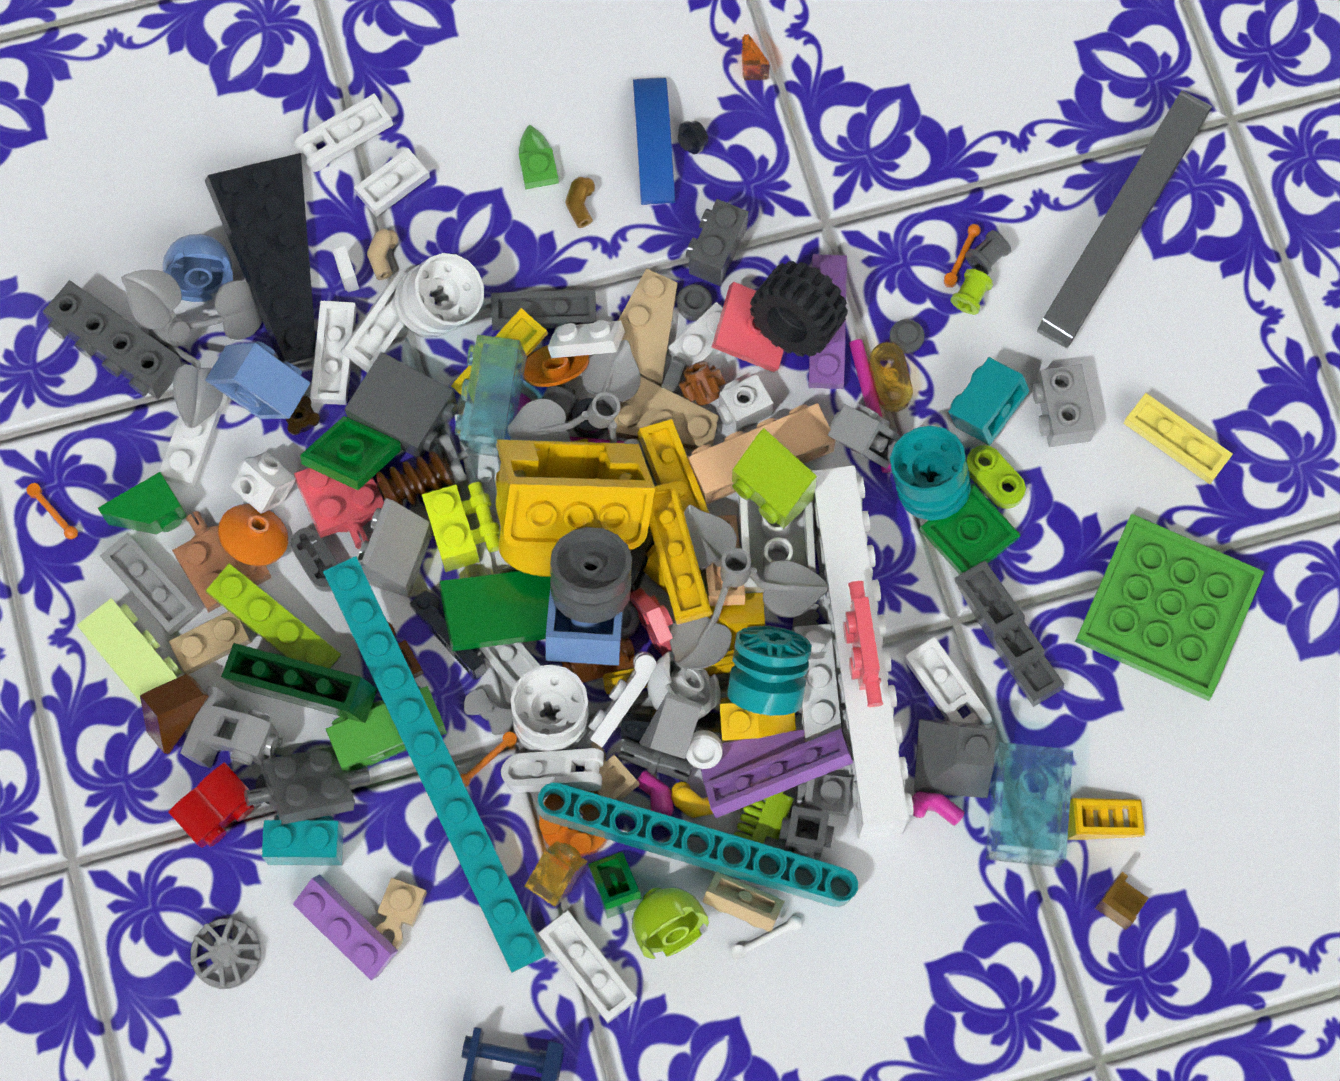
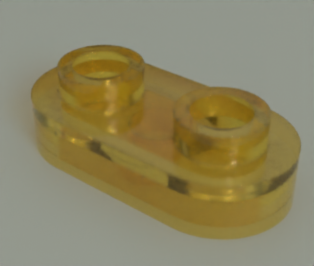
[869,342,913,412]

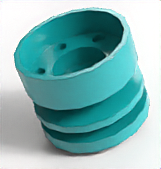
[890,426,971,520]
[727,626,812,716]

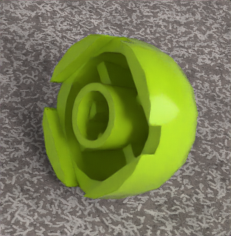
[632,887,709,959]

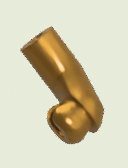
[565,177,595,228]

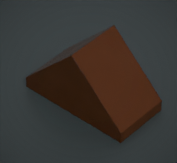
[140,674,209,754]

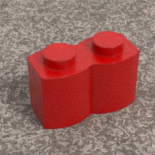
[168,762,255,848]

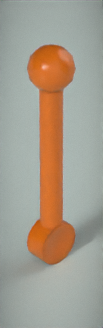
[944,224,981,288]
[26,483,78,540]
[460,732,517,787]

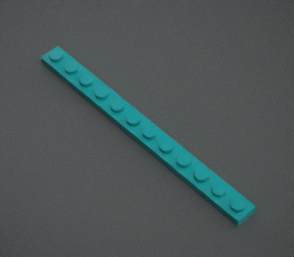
[323,556,545,973]

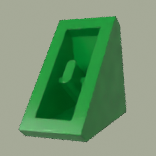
[588,852,642,919]

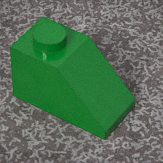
[98,472,187,535]

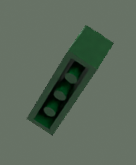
[221,643,378,723]

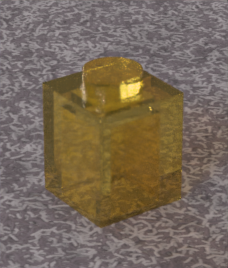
[524,841,588,907]

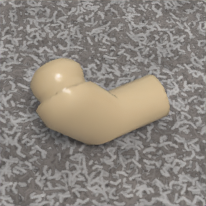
[367,229,399,280]

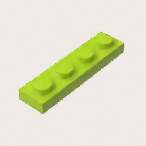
[206,563,341,669]

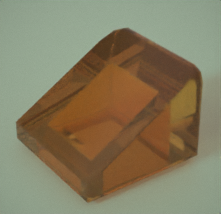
[741,34,770,81]

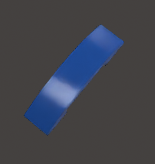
[633,78,675,205]

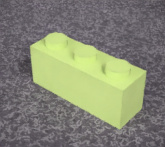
[77,598,182,703]

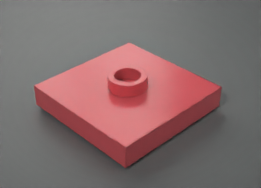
[712,282,784,372]

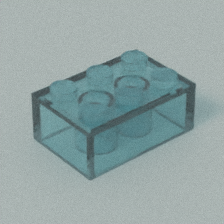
[455,334,527,458]
[986,742,1073,868]

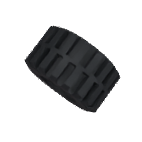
[750,261,848,357]

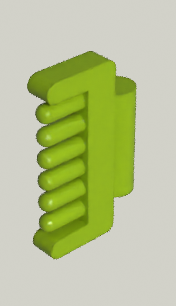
[733,791,794,844]

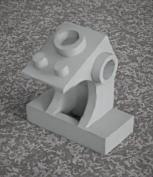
[180,686,283,768]

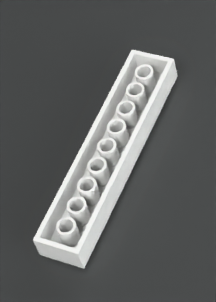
[812,465,913,839]

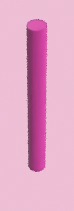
[849,339,892,473]

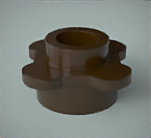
[285,395,320,435]

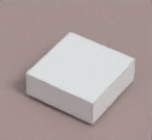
[333,245,359,292]

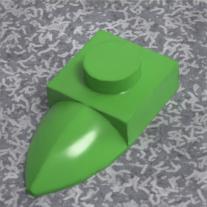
[519,125,559,190]

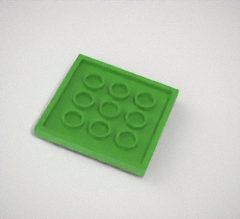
[1075,514,1264,701]

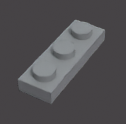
[100,533,198,636]

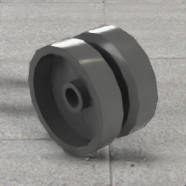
[550,527,632,623]

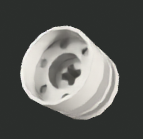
[395,253,484,337]
[510,664,589,752]

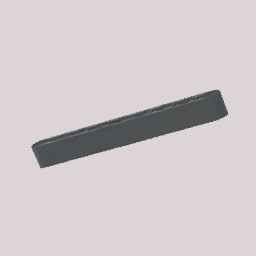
[1037,90,1212,349]

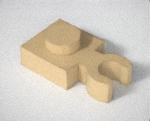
[582,741,640,801]
[376,877,427,949]

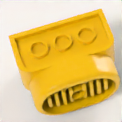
[495,439,655,577]

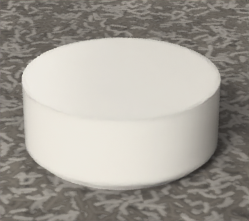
[686,730,723,769]

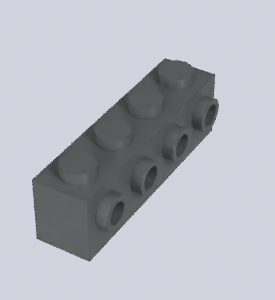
[43,280,182,400]

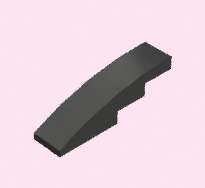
[955,561,1064,707]

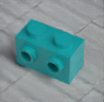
[948,357,1030,446]
[262,815,344,866]

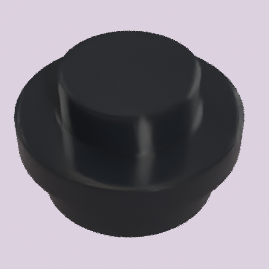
[678,121,708,154]

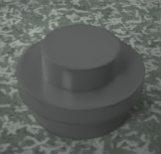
[889,319,924,354]

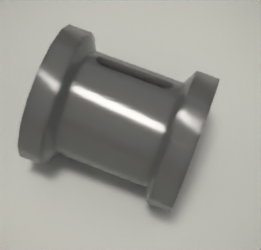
[965,230,1011,275]

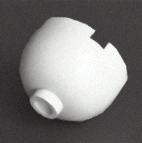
[647,651,721,719]

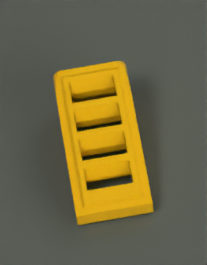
[1063,798,1145,840]

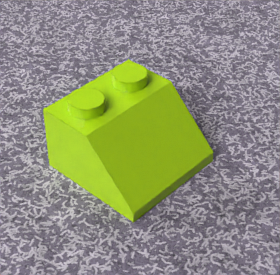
[732,428,817,529]

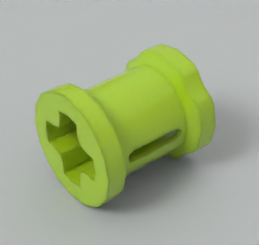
[950,269,993,315]

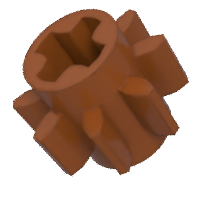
[679,362,726,405]

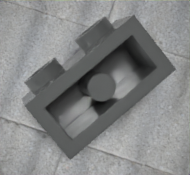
[686,199,749,286]

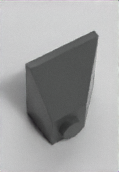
[914,719,996,798]

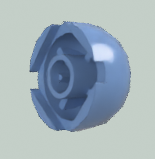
[163,234,233,302]

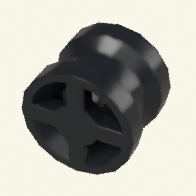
[572,398,607,439]

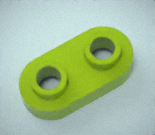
[966,445,1026,509]

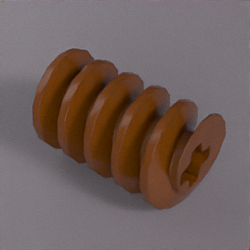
[376,451,456,507]

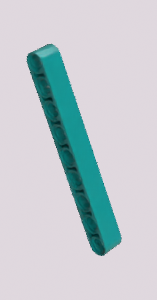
[536,783,858,907]

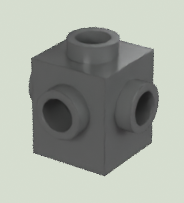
[779,804,834,859]

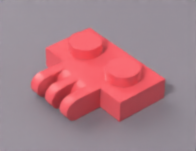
[630,588,673,656]

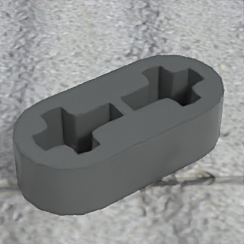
[291,528,339,592]

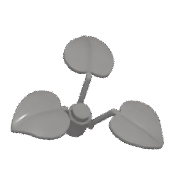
[121,270,262,428]
[507,340,657,486]
[670,505,828,670]

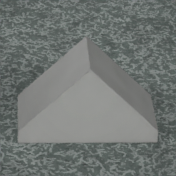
[640,692,702,759]

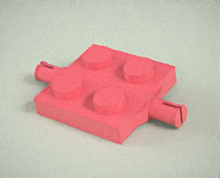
[294,468,384,549]
[843,581,883,707]

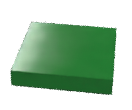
[300,416,401,490]
[919,484,1021,575]

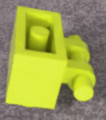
[422,482,500,572]

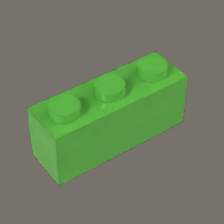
[325,686,447,771]

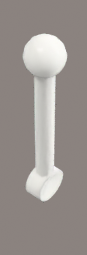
[731,916,802,960]

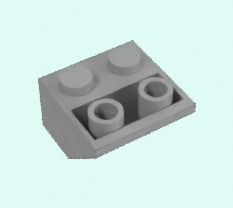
[358,498,433,598]

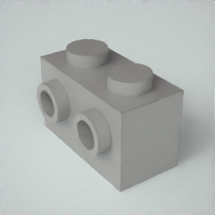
[1032,364,1096,447]
[828,404,902,469]

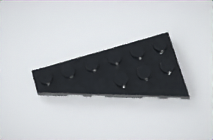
[205,153,316,363]

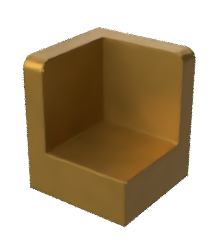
[1095,872,1149,930]

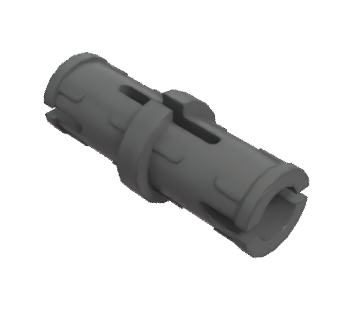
[618,737,693,783]

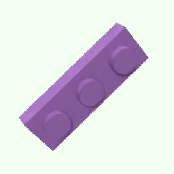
[293,874,398,981]

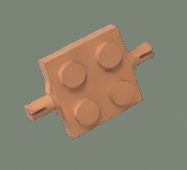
[172,511,271,613]

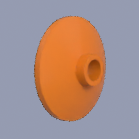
[521,345,590,387]
[218,504,288,566]

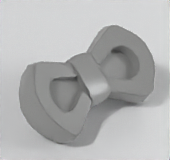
[438,434,469,483]
[464,689,513,735]

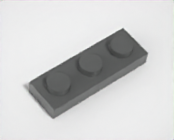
[491,290,596,330]

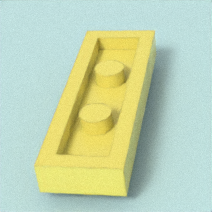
[1123,393,1233,484]

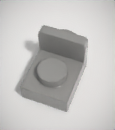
[797,775,851,816]

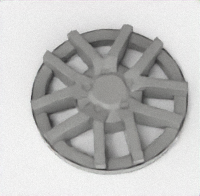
[190,918,261,989]

